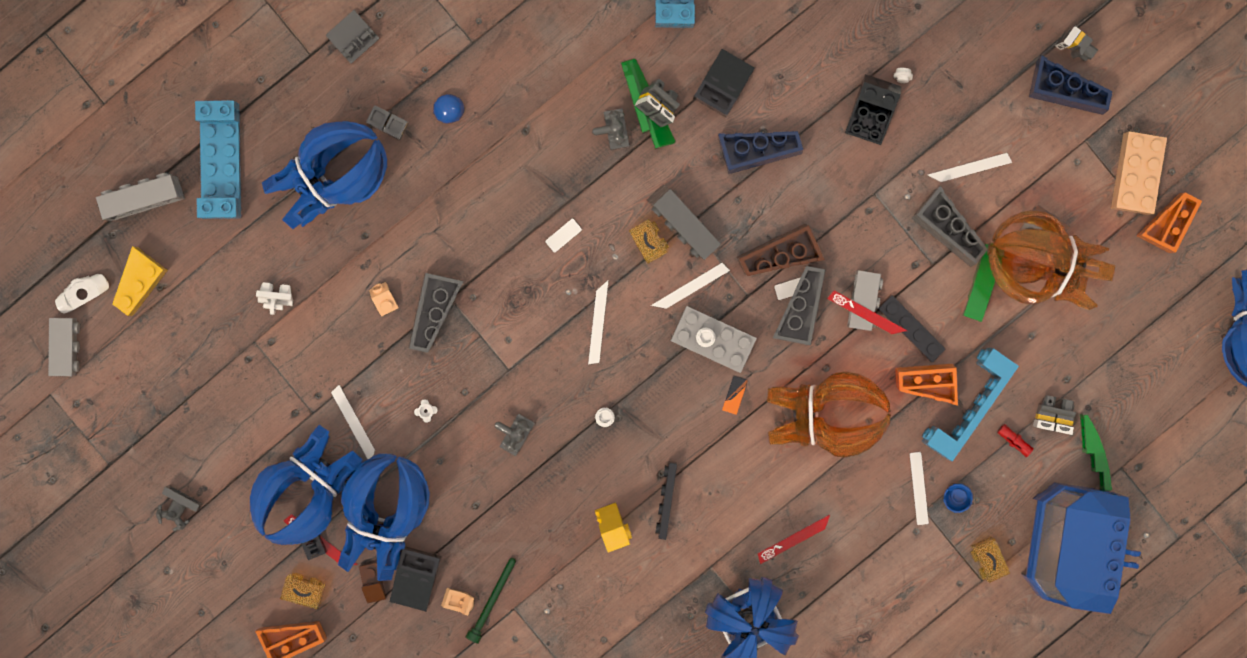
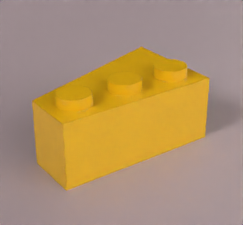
[113,246,168,316]
[595,503,632,552]

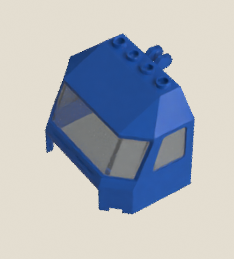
[1022,482,1141,614]

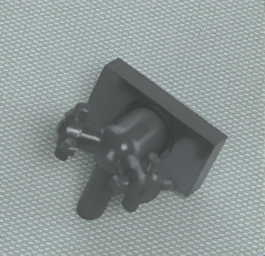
[592,109,629,150]
[495,413,535,456]
[156,485,203,532]

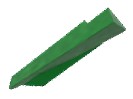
[621,59,676,149]

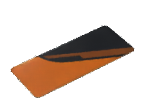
[722,376,748,415]

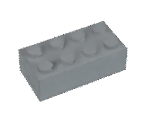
[96,173,185,221]
[670,306,757,373]

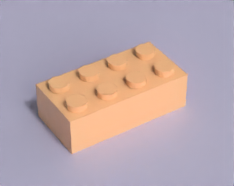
[1111,132,1167,215]

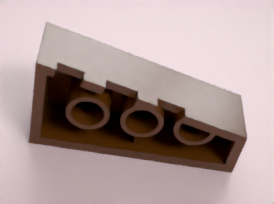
[737,224,825,276]

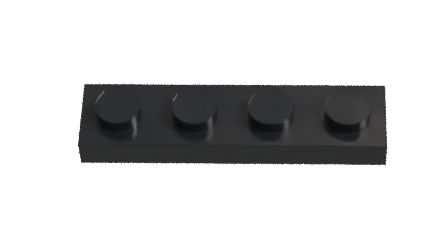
[878,295,946,363]
[655,461,677,540]

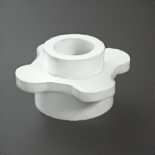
[414,400,437,423]

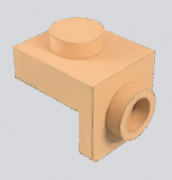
[369,282,399,316]
[441,588,474,616]

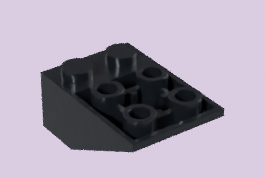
[693,49,755,118]
[845,74,901,145]
[389,546,441,612]

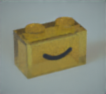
[629,219,669,264]
[970,537,1010,583]
[280,573,326,609]

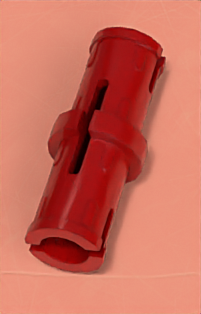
[997,424,1034,457]

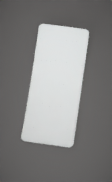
[545,219,582,252]
[774,278,800,300]

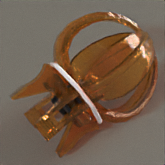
[987,210,1115,310]
[767,371,891,458]

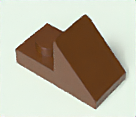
[359,562,386,603]

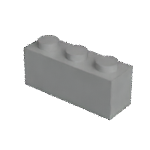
[847,270,883,331]
[48,318,80,376]

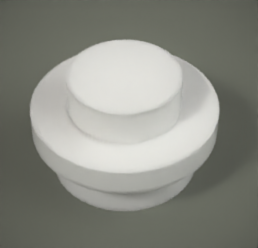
[894,68,913,83]
[696,328,715,347]
[595,408,614,427]

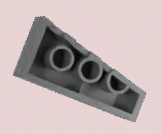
[647,185,721,260]
[912,186,988,267]
[773,266,826,345]
[408,273,464,353]

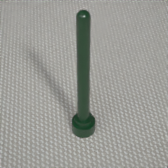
[465,558,516,644]

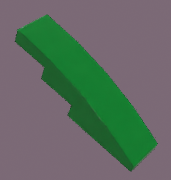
[962,244,1004,322]
[1080,414,1112,491]

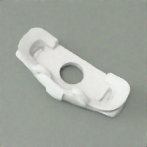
[55,274,109,313]

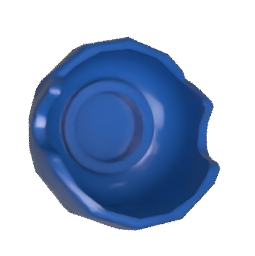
[433,94,464,124]
[943,484,973,513]

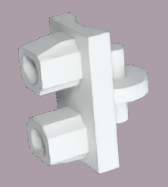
[256,282,293,315]

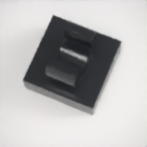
[301,534,327,561]

